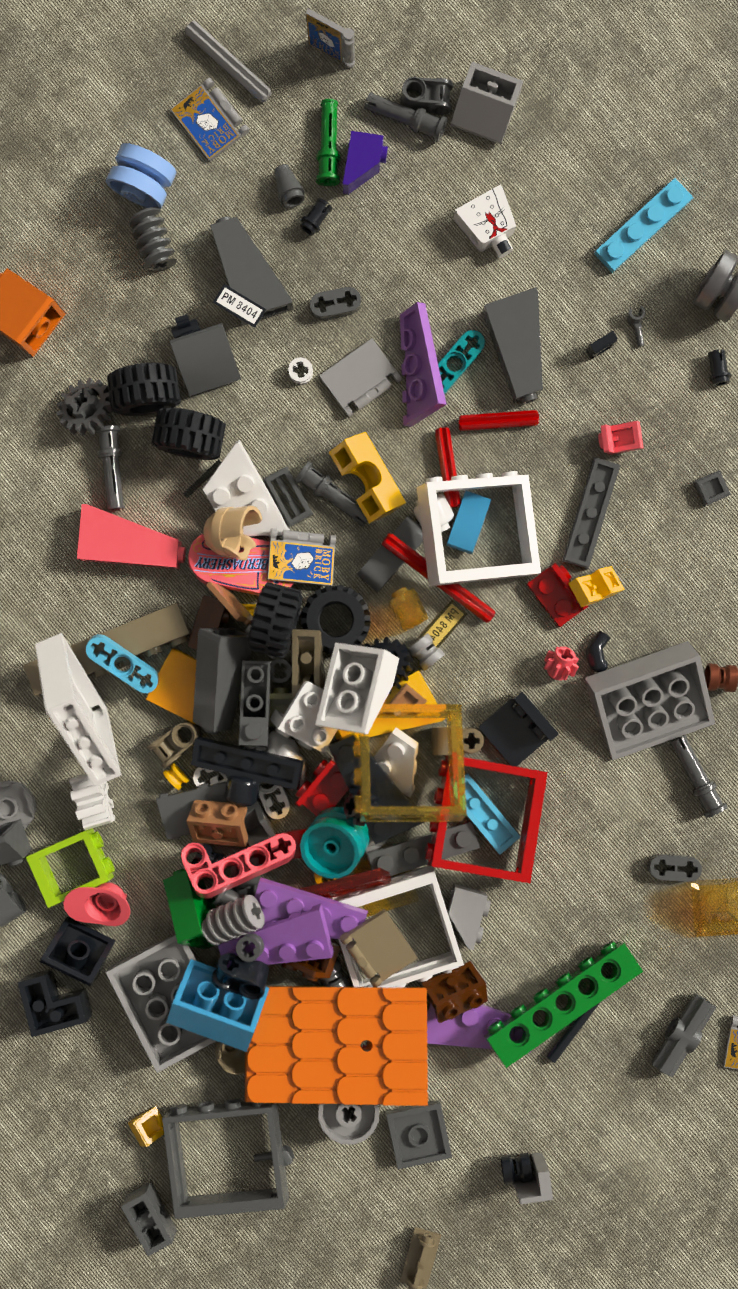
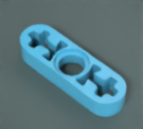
[86,634,159,693]

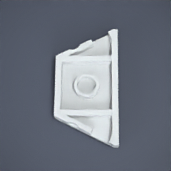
[203,440,290,536]

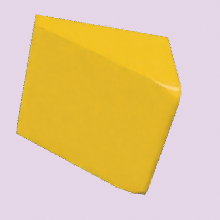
[128,1106,164,1147]

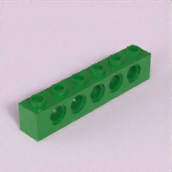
[484,941,644,1068]

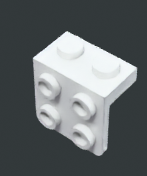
[270,681,338,753]

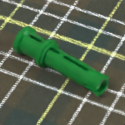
[316,99,340,186]

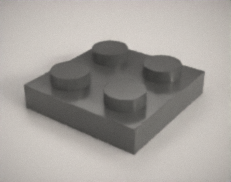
[386,1100,452,1169]

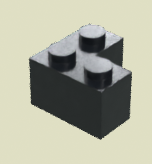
[18,969,93,1037]

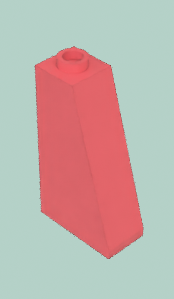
[77,504,186,569]

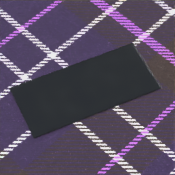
[183,460,221,498]

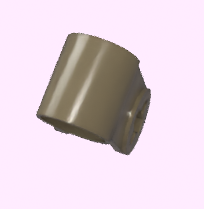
[147,721,201,769]
[432,727,484,755]

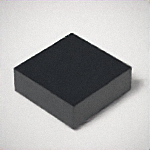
[586,331,618,359]

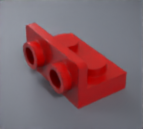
[526,563,588,628]

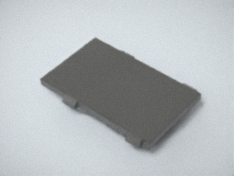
[156,781,229,840]

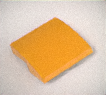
[146,648,196,724]

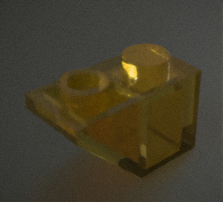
[388,586,429,633]

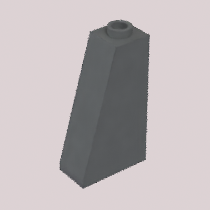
[210,217,293,325]
[482,287,543,405]
[193,628,252,734]

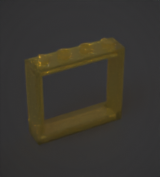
[353,704,466,822]

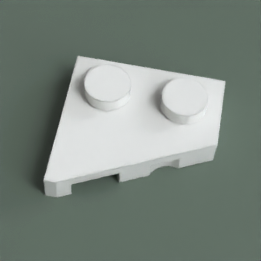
[374,727,419,798]

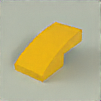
[568,566,625,607]

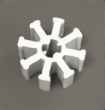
[69,774,115,830]

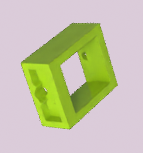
[26,828,115,908]

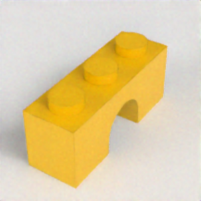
[329,432,406,524]

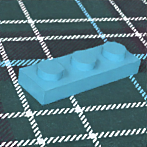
[452,773,521,855]

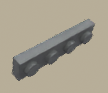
[366,821,480,881]

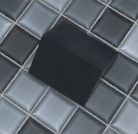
[40,917,116,986]

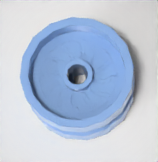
[105,143,177,209]

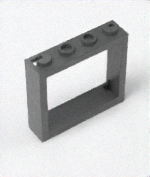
[162,1099,289,1219]

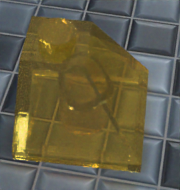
[691,878,738,937]

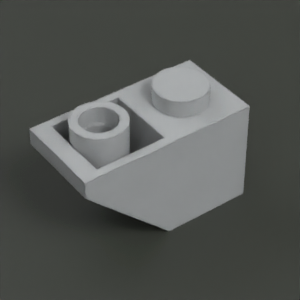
[447,884,491,950]

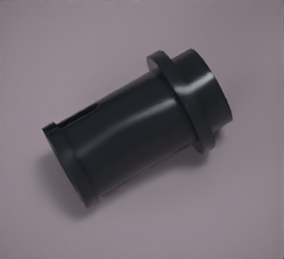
[300,198,332,235]
[708,349,732,386]

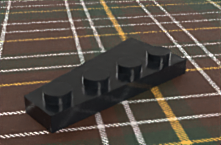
[328,733,425,845]

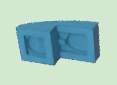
[446,491,491,555]

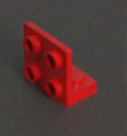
[295,757,349,816]

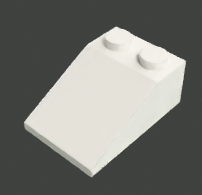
[315,643,399,734]

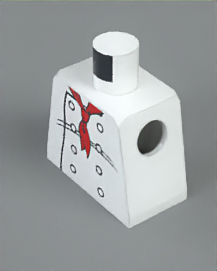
[454,184,516,258]

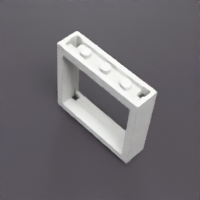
[416,471,541,586]
[35,633,121,786]
[327,866,464,987]

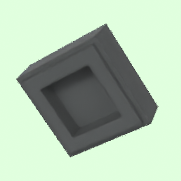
[693,470,731,507]

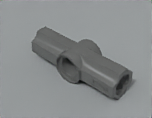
[651,993,717,1078]

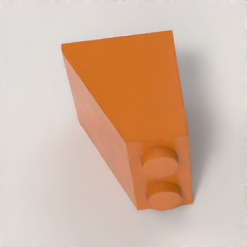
[0,268,66,357]

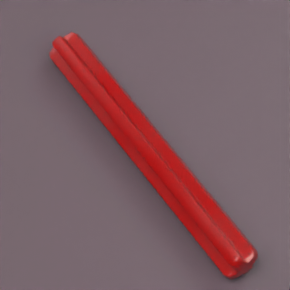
[382,533,495,623]

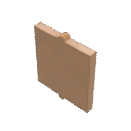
[206,581,253,625]

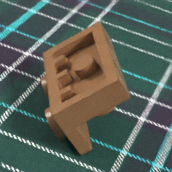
[187,800,248,847]

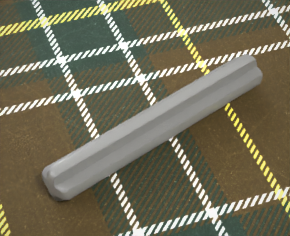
[185,21,271,103]

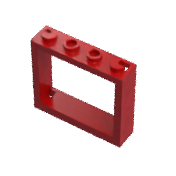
[425,755,548,883]

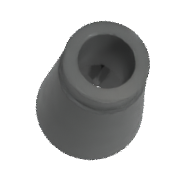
[274,164,305,208]

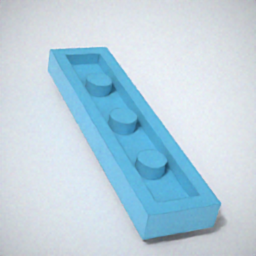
[594,178,694,273]

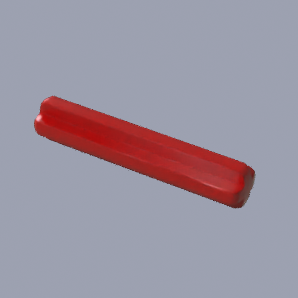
[458,410,539,431]
[435,427,461,508]

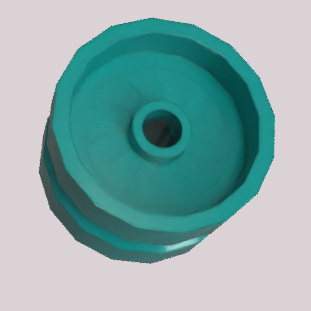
[300,807,370,878]

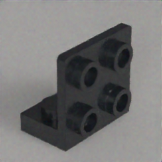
[479,691,559,767]

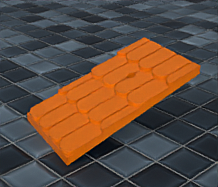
[245,986,428,1106]

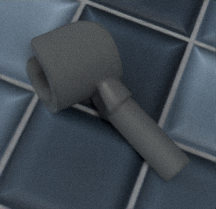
[627,306,645,347]
[254,1145,295,1166]

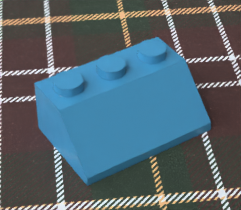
[166,959,269,1052]

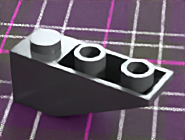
[239,661,271,747]

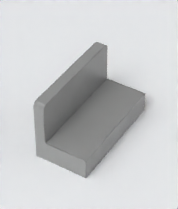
[513,1152,553,1204]

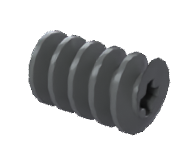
[129,207,177,271]

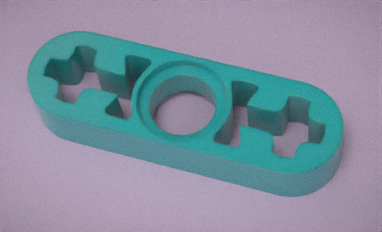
[438,330,485,395]

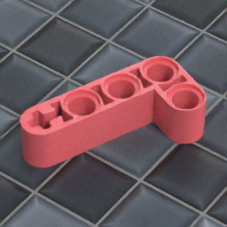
[181,833,296,899]

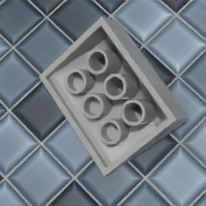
[585,641,715,760]
[105,934,215,1073]

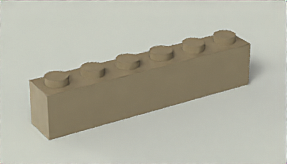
[23,603,191,696]

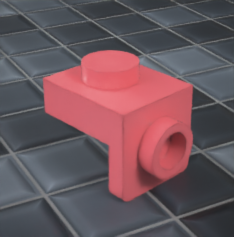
[598,421,643,455]

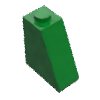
[163,869,216,949]

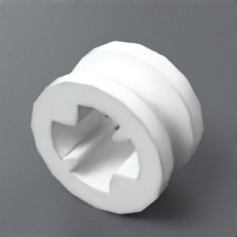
[288,357,313,385]

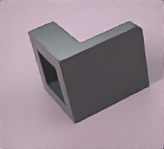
[244,801,276,847]

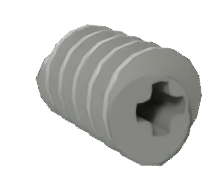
[202,895,265,945]

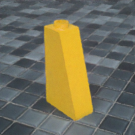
[335,670,445,740]

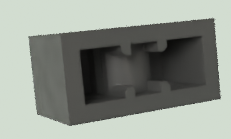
[121,1181,177,1256]

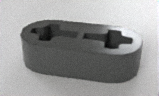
[310,287,361,320]
[647,854,702,882]

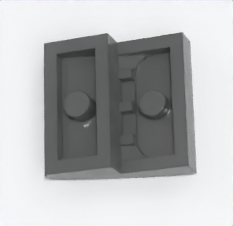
[170,323,241,396]

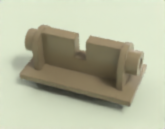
[400,1227,441,1289]

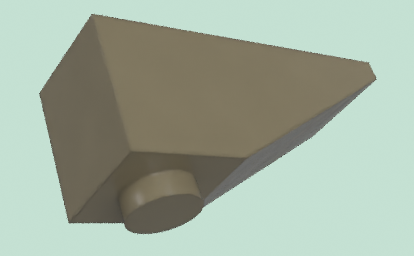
[292,629,325,700]

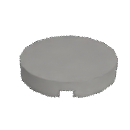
[0,780,36,829]

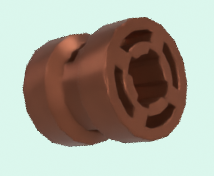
[704,663,738,692]

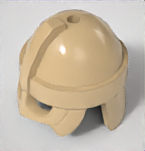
[203,506,262,561]

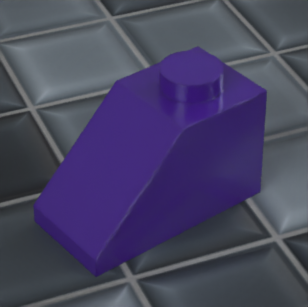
[343,131,388,195]

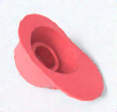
[63,882,130,926]

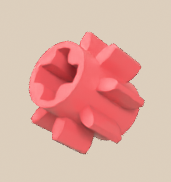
[544,647,579,680]

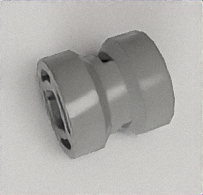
[408,633,445,671]

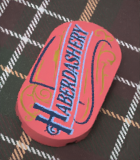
[188,534,294,596]

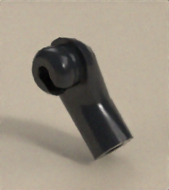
[586,630,610,673]

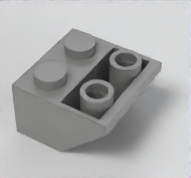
[451,62,523,144]

